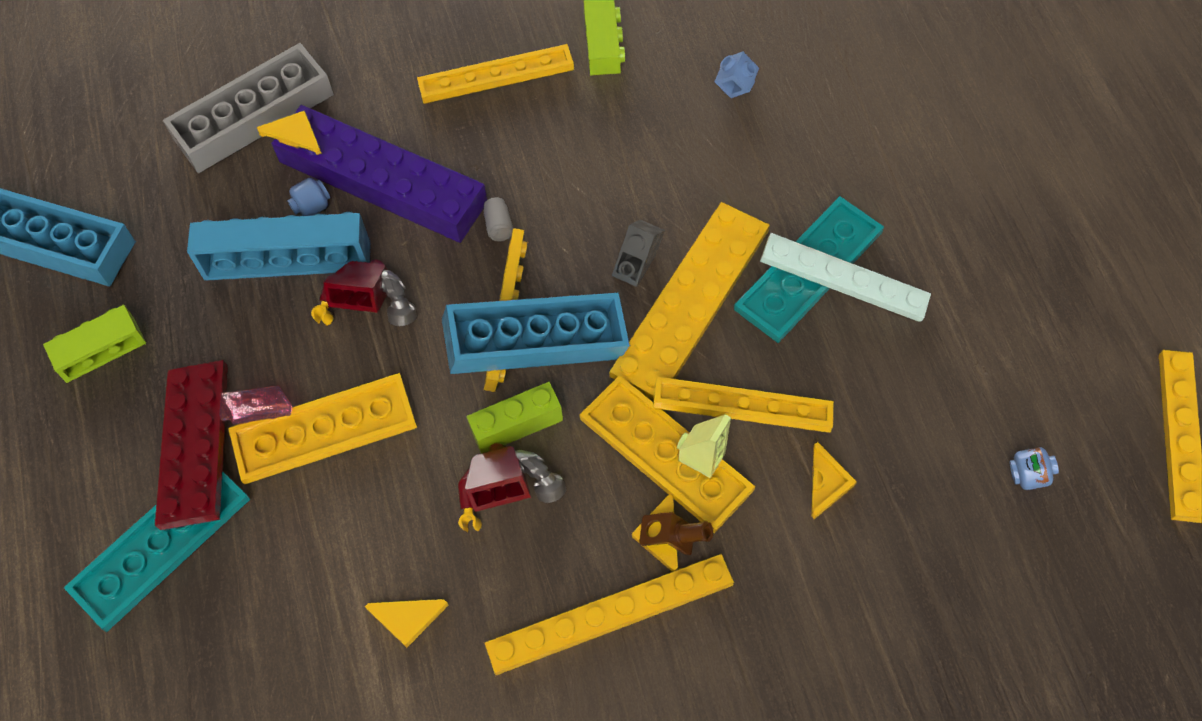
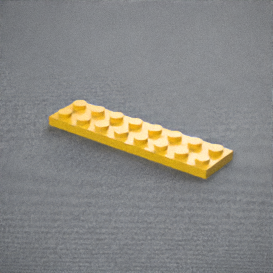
[609,202,770,400]

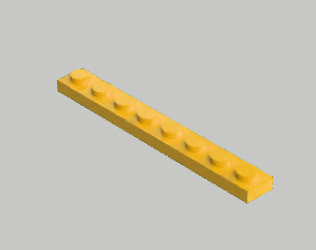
[485,554,734,675]

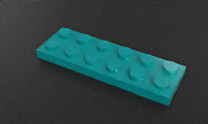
[734,196,884,343]
[64,471,251,633]

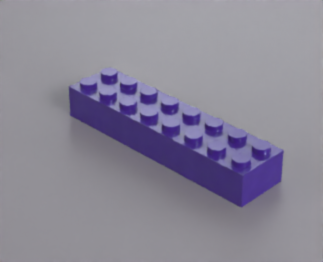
[271,105,487,243]

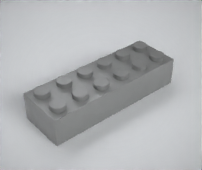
[163,43,334,173]

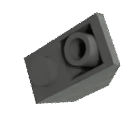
[612,220,665,287]

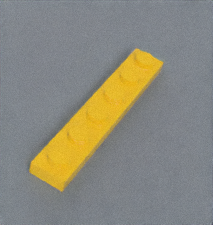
[417,44,574,104]
[484,228,528,392]
[1159,350,1202,523]
[653,377,834,433]

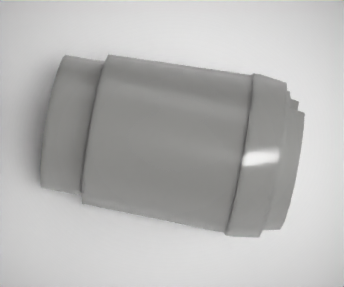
[483,197,513,241]

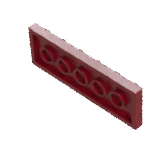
[155,360,228,530]

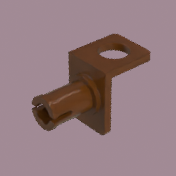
[639,512,713,555]

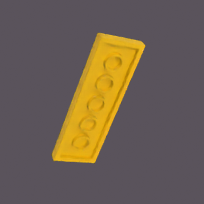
[228,373,417,485]
[579,375,755,534]

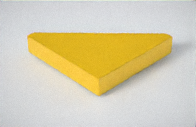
[257,111,322,155]
[811,442,857,519]
[632,494,678,572]
[365,599,448,648]

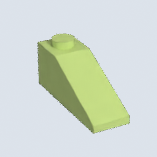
[677,414,731,478]

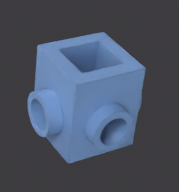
[715,51,759,98]

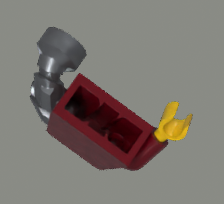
[311,259,417,326]
[458,443,566,533]

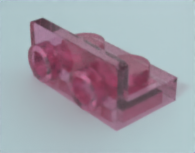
[219,385,292,424]

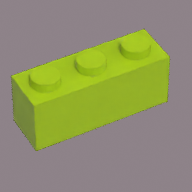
[584,0,625,76]
[43,305,146,383]
[466,382,563,454]

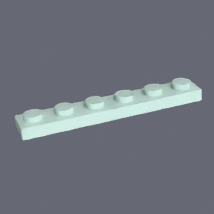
[760,233,931,322]

